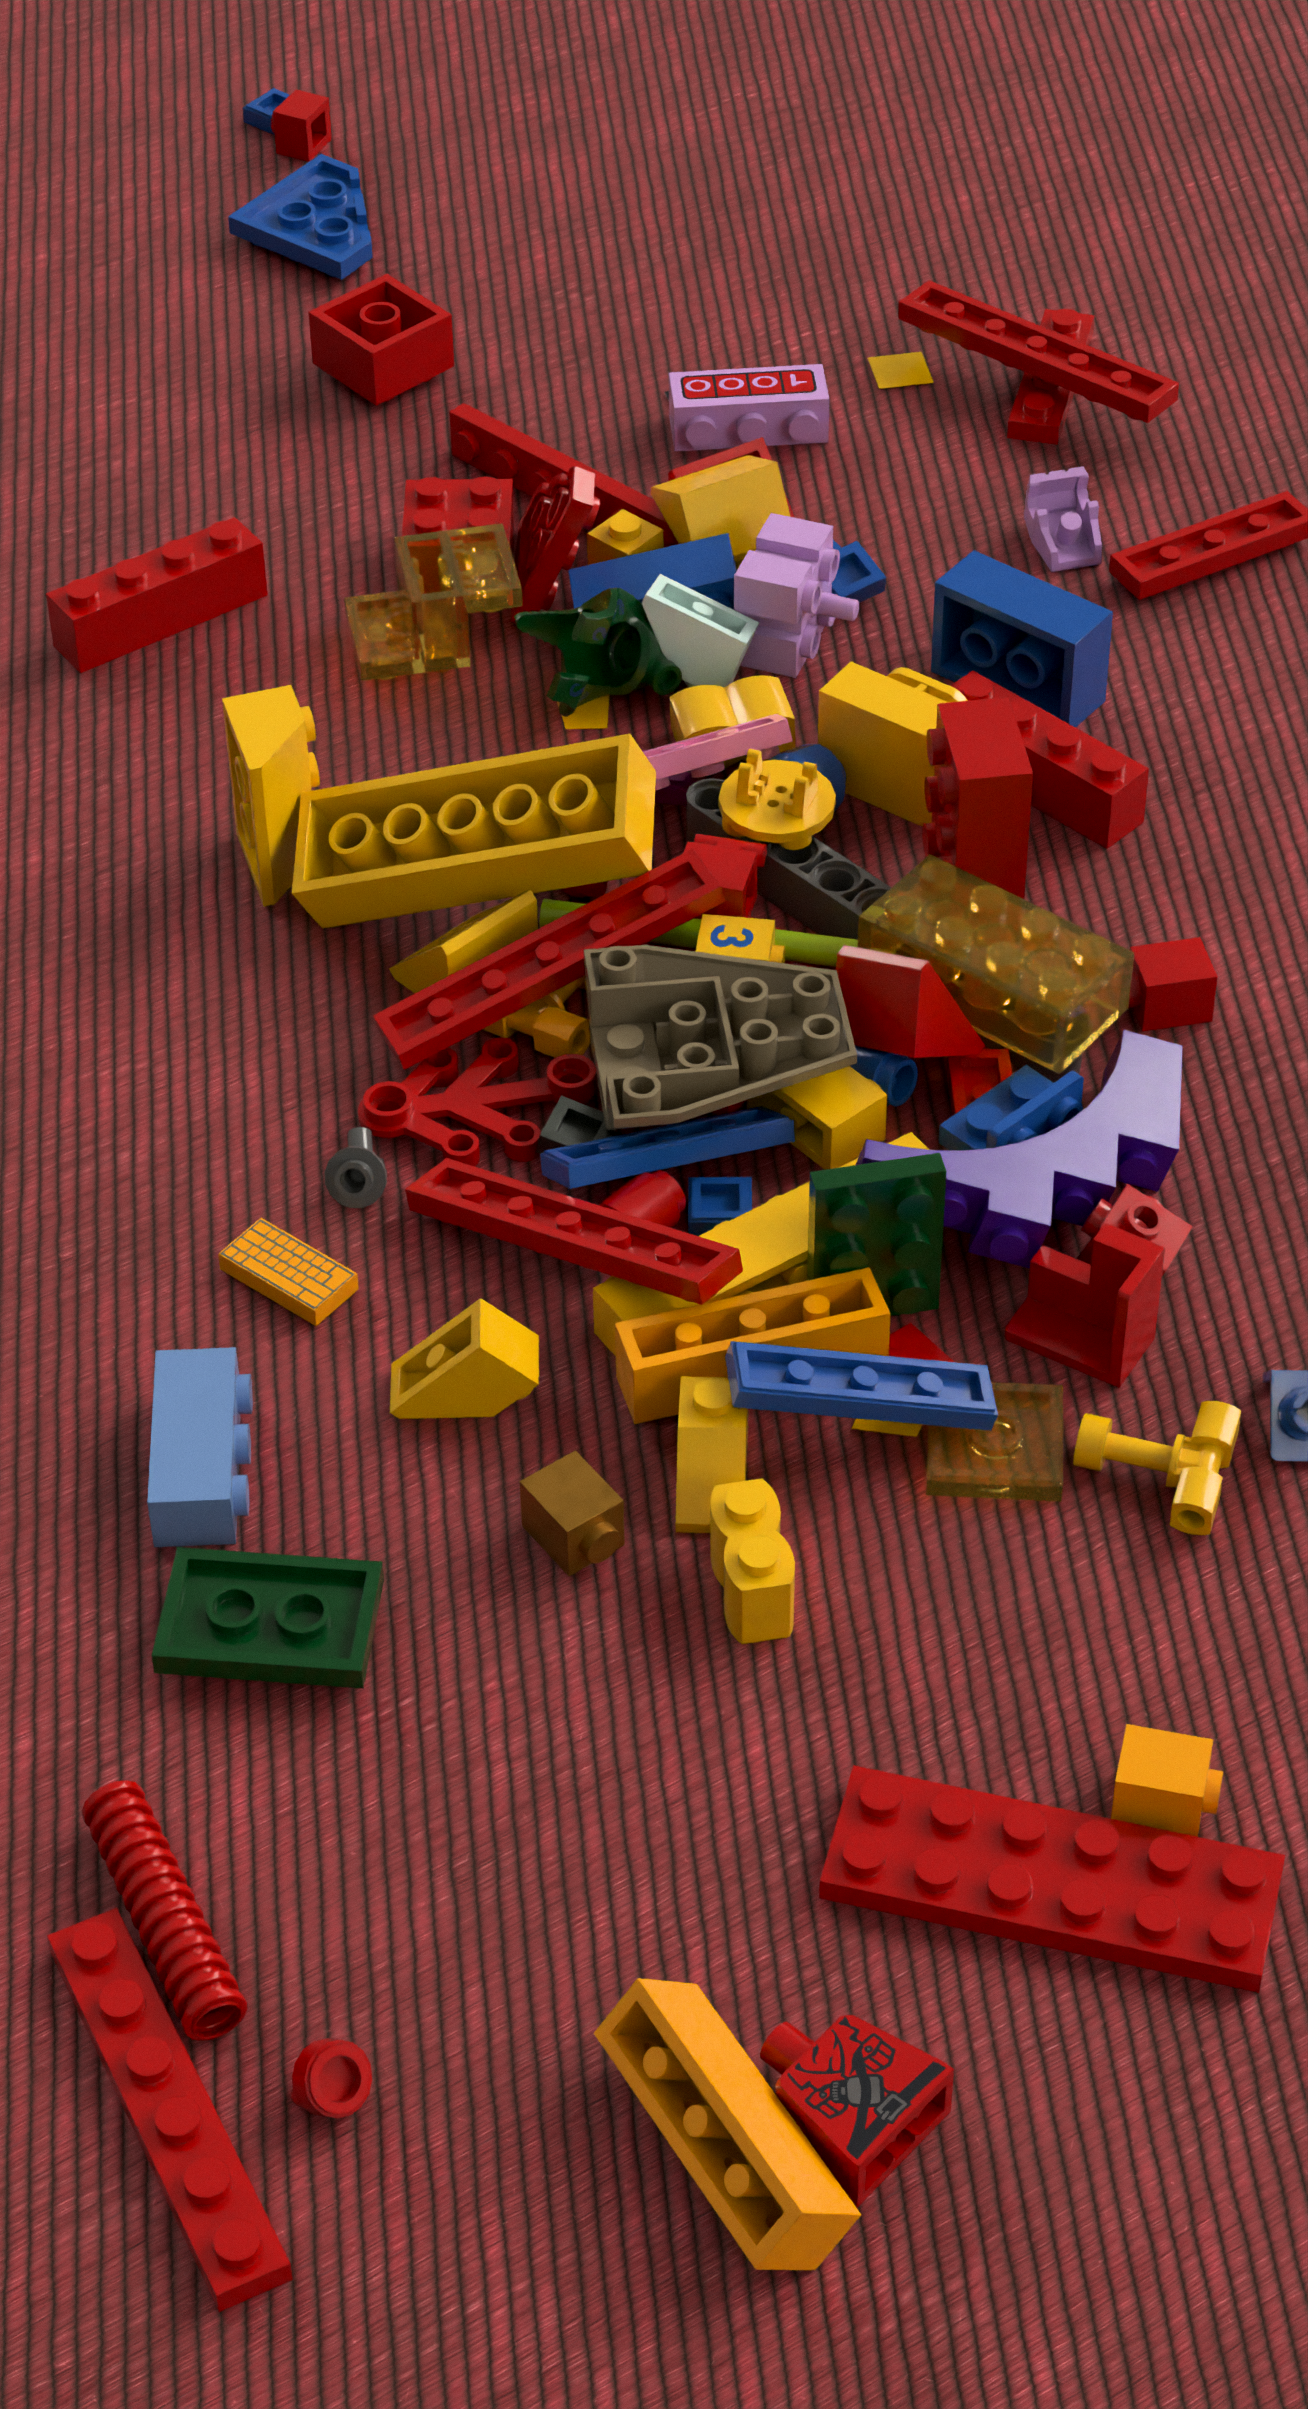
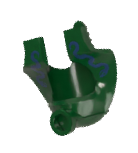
[514,588,682,717]

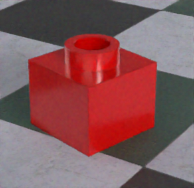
[271,89,332,162]

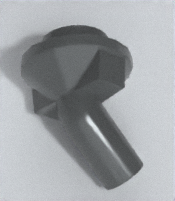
[324,1127,388,1208]

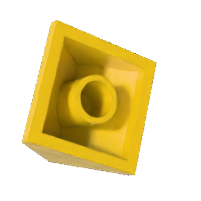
[651,455,790,562]
[389,889,538,993]

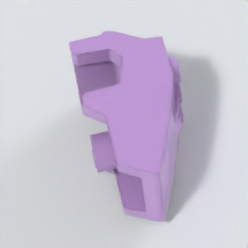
[1024,467,1102,572]

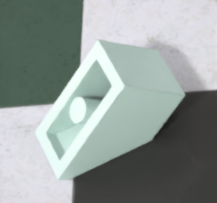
[642,574,760,687]

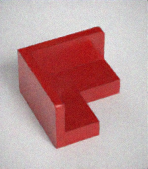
[1005,1223,1165,1388]

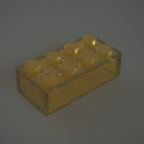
[857,854,1134,1074]

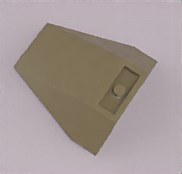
[584,945,857,1130]

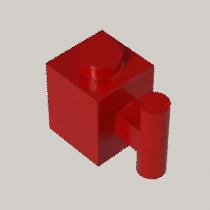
[683,833,767,919]

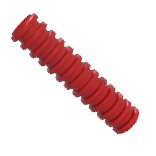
[82,1780,248,2041]

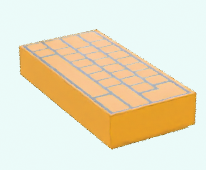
[218,1218,359,1326]

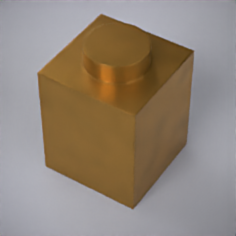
[519,1450,625,1576]

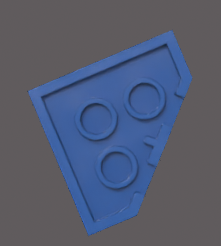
[228,154,373,280]

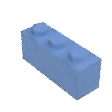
[147,1347,253,1547]

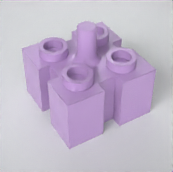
[734,513,859,678]

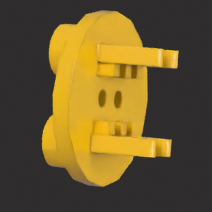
[718,749,836,850]

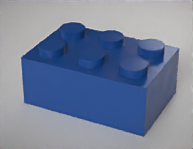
[931,550,1113,727]

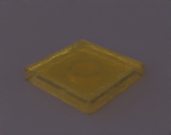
[926,1382,1063,1502]

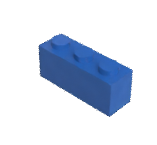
[568,533,737,610]

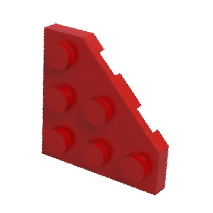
[510,466,600,623]

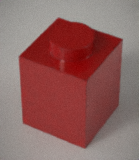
[1119,937,1218,1032]

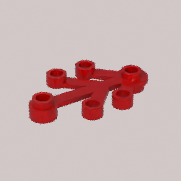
[358,1037,596,1167]

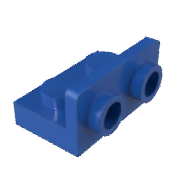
[939,1065,1084,1151]

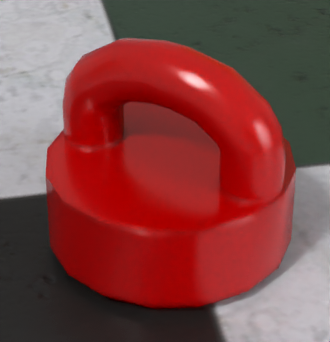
[291,2038,373,2119]

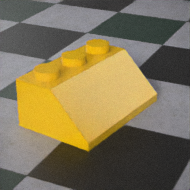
[222,685,320,907]

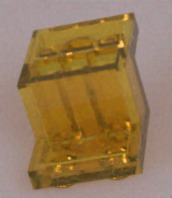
[344,523,523,681]

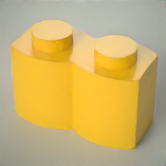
[669,675,796,768]
[710,1478,795,1644]

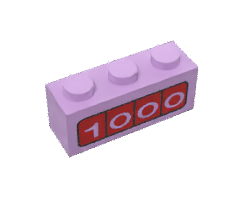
[669,364,829,451]

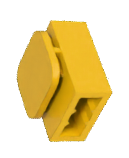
[818,662,968,826]

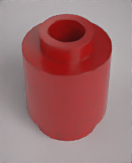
[598,1170,686,1228]

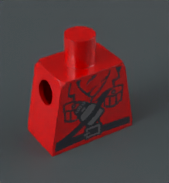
[760,2015,954,2208]

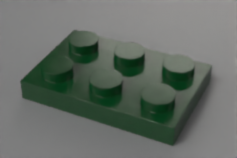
[807,1153,947,1316]
[151,1547,384,1689]

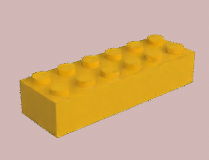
[292,734,656,929]

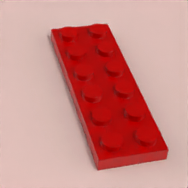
[819,1765,1285,1993]

